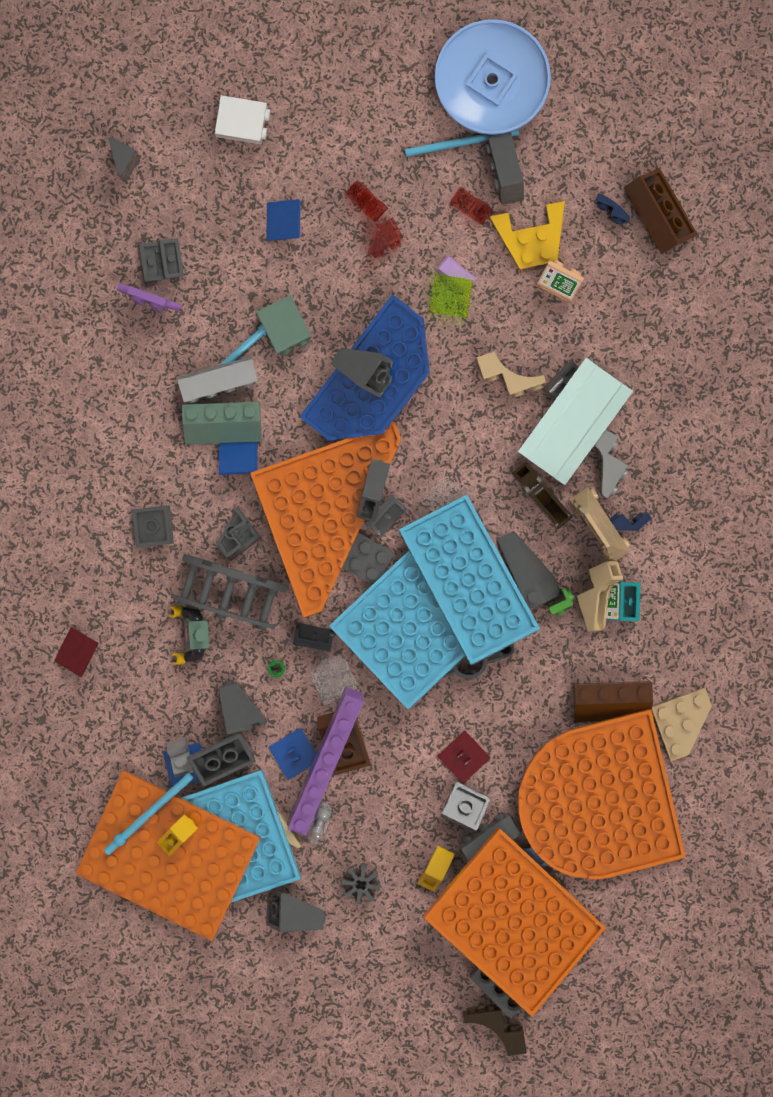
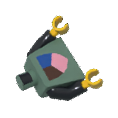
[169,605,209,665]

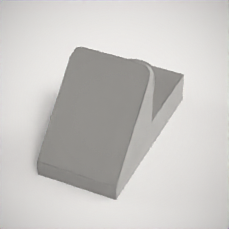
[167,737,194,777]

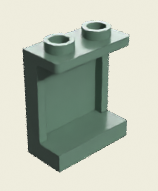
[256,295,312,356]

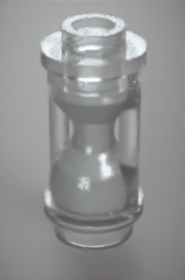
[305,801,334,845]

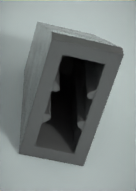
[356,459,390,522]

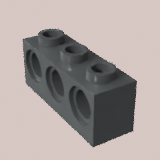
[469,967,521,1019]

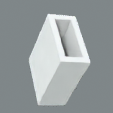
[215,95,270,145]

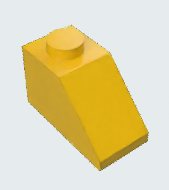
[156,814,198,856]

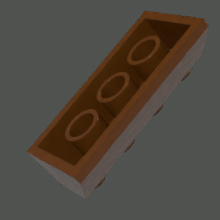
[623,168,698,254]
[573,681,653,722]

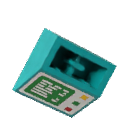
[606,582,641,621]

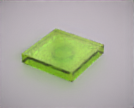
[430,274,474,318]

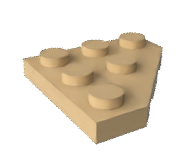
[652,688,712,761]

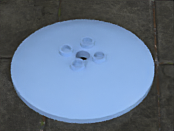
[435,20,551,135]

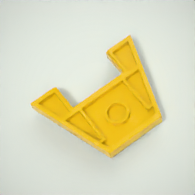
[489,201,565,270]

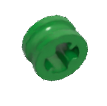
[268,660,285,678]

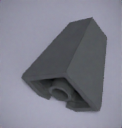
[331,348,393,398]
[219,680,267,734]
[266,890,326,932]

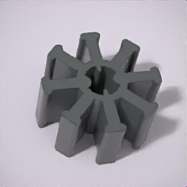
[342,863,380,904]

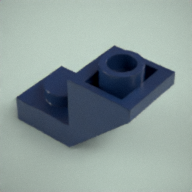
[610,512,652,531]

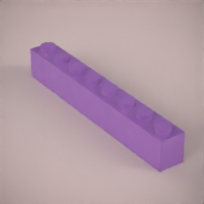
[288,687,364,836]

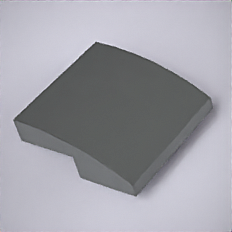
[138,238,184,283]

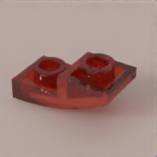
[449,187,493,225]

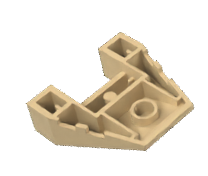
[568,487,630,561]

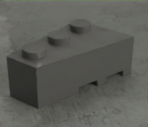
[486,132,524,205]

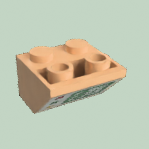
[536,260,584,303]

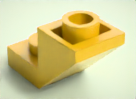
[417,846,455,892]

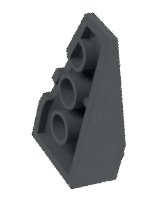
[497,531,562,609]

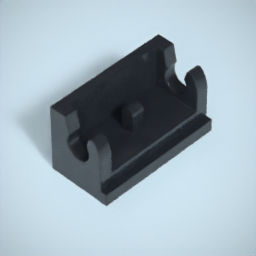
[293,623,334,652]

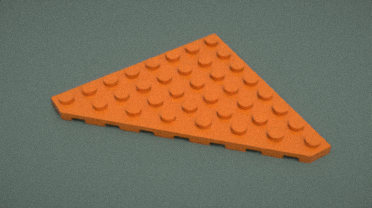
[250,422,401,618]

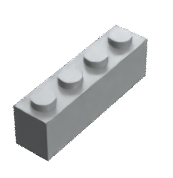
[176,356,258,403]

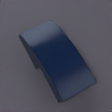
[594,193,630,225]

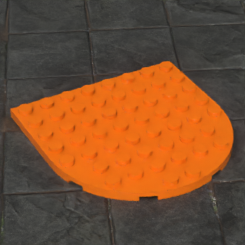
[517,709,686,880]

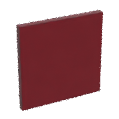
[54,627,99,677]
[437,730,491,784]

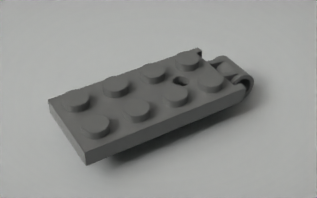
[343,532,395,585]

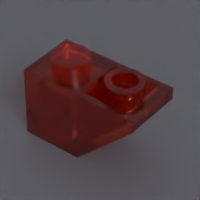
[367,217,403,259]

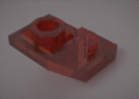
[344,180,388,222]

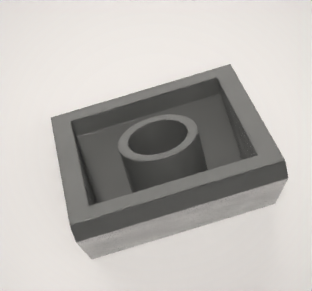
[108,137,140,182]

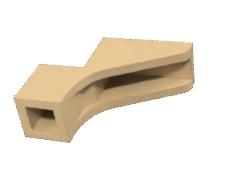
[577,561,623,632]

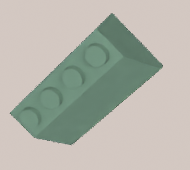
[182,402,262,444]

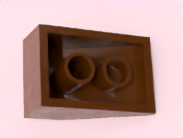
[317,712,371,775]

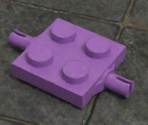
[117,283,182,312]

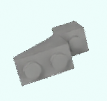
[593,430,628,499]

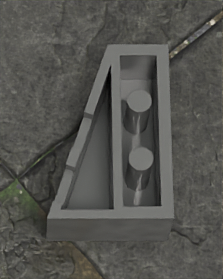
[460,812,521,861]

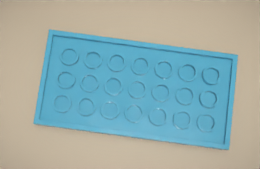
[399,495,540,665]

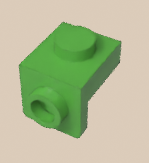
[548,587,574,616]

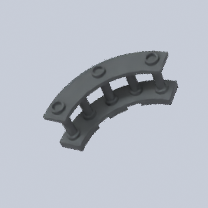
[171,554,288,631]

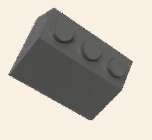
[187,732,256,787]

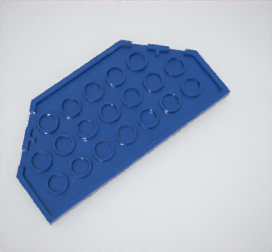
[300,294,430,441]

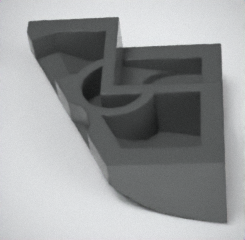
[216,507,261,561]

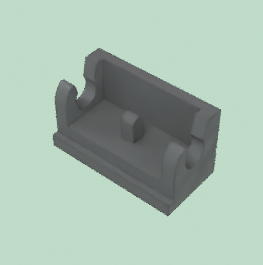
[366,495,407,537]

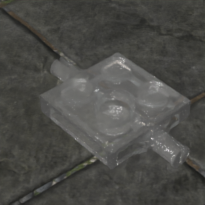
[308,650,359,706]

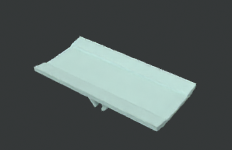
[518,358,633,485]

